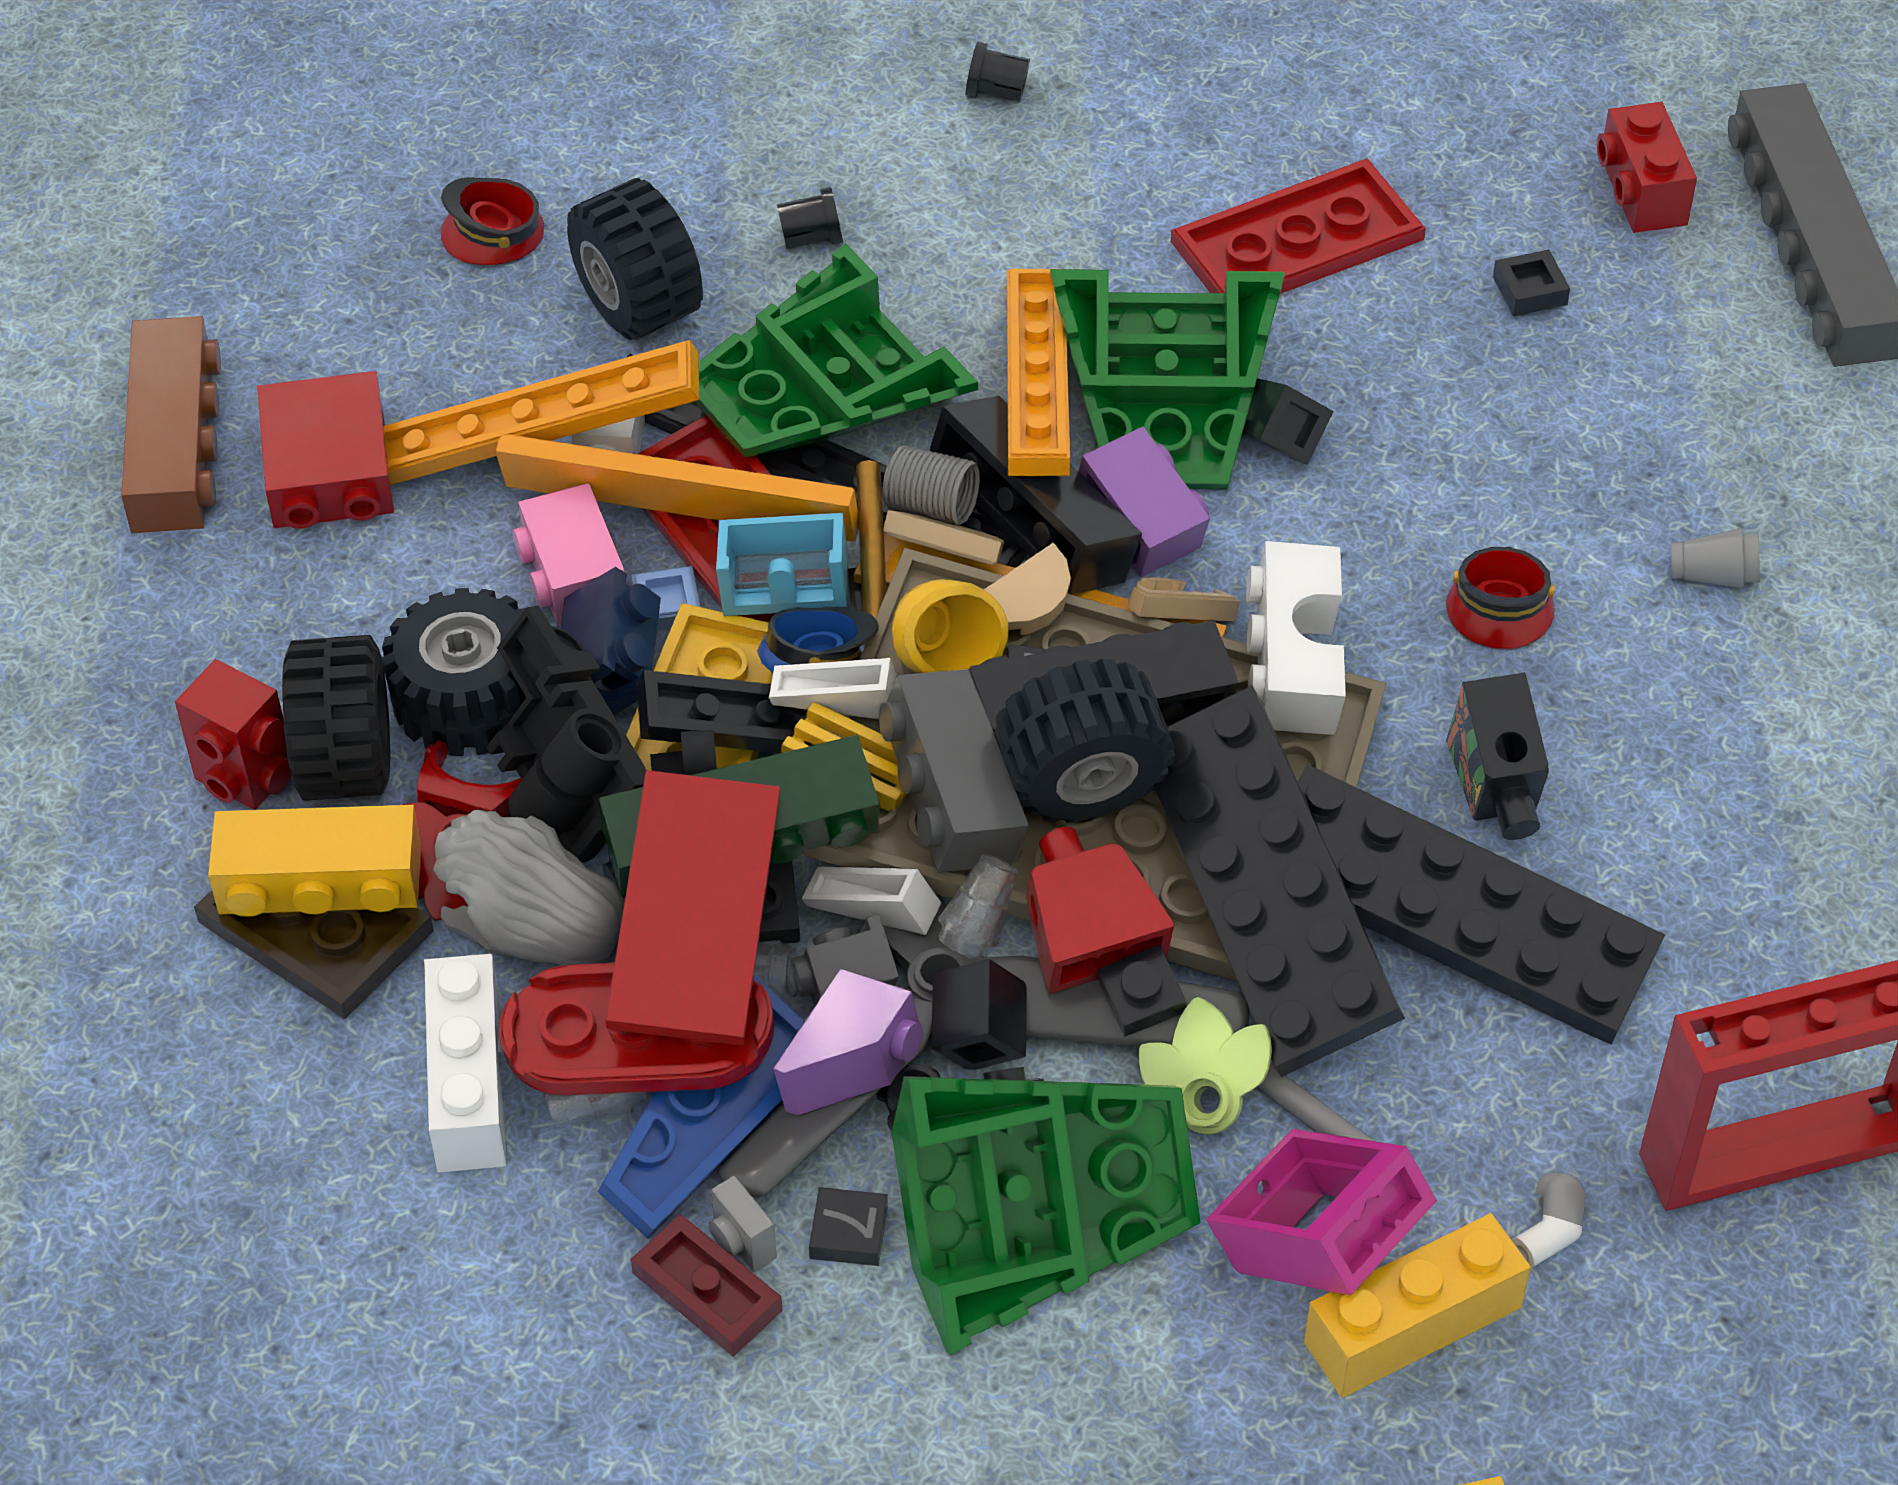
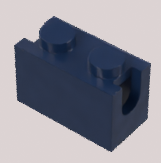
[560,566,661,715]

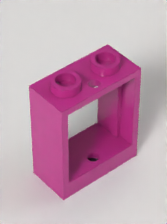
[1206,1129,1437,1295]

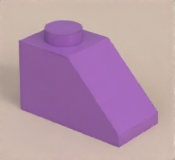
[773,969,923,1116]

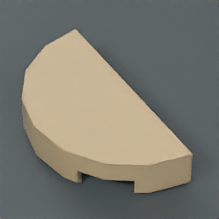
[883,510,1004,565]
[984,543,1071,635]
[1128,577,1240,622]

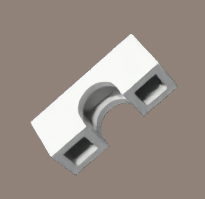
[1246,541,1346,735]
[424,953,506,1173]

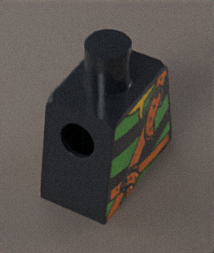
[1446,672,1549,840]

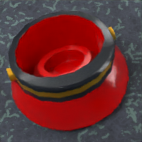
[441,177,544,265]
[1446,547,1555,649]

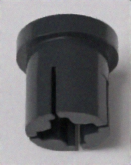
[965,41,1030,102]
[777,187,843,249]

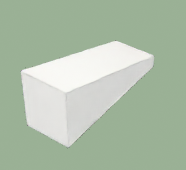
[769,658,897,719]
[802,867,941,935]

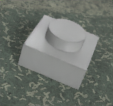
[709,1176,777,1272]

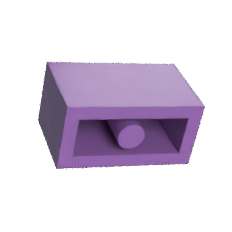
[1078,427,1210,578]

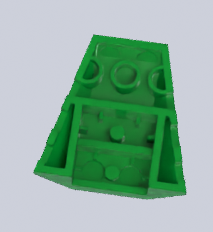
[695,243,978,458]
[1050,269,1285,489]
[892,1076,1201,1355]

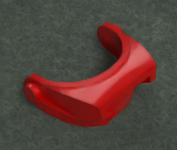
[417,741,523,817]

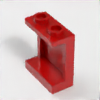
[257,371,394,529]

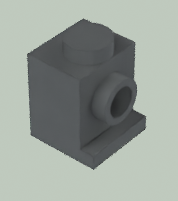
[790,914,899,1007]

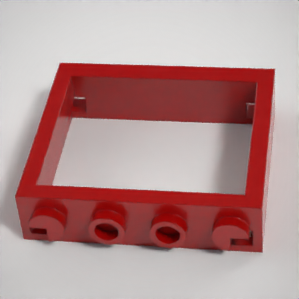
[1639,960,1898,1211]

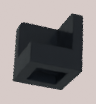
[1242,378,1334,465]
[931,959,1027,1070]

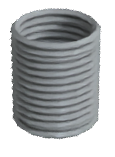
[883,445,980,525]

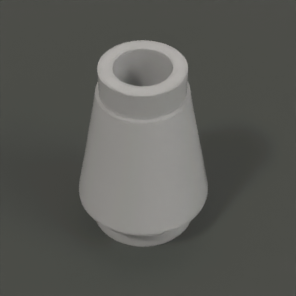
[1671,528,1760,589]

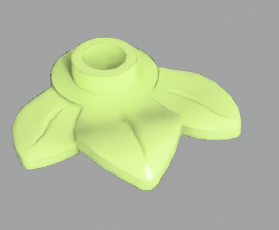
[1139,997,1272,1134]

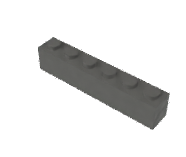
[1728,83,1898,367]

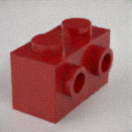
[1597,101,1697,233]
[175,659,291,810]

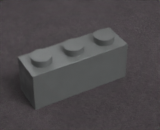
[879,669,1029,873]

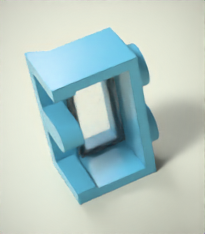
[716,513,848,616]

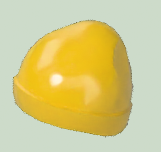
[892,579,1009,673]

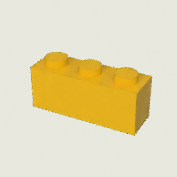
[208,805,421,916]
[1304,1213,1531,1398]

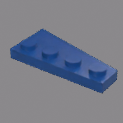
[598,974,805,1239]

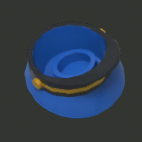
[757,607,879,673]

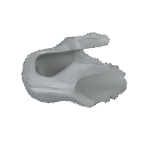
[433,810,625,966]

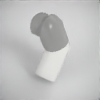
[1512,1172,1586,1268]

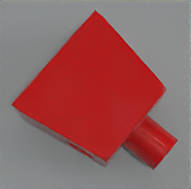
[1026,826,1174,995]

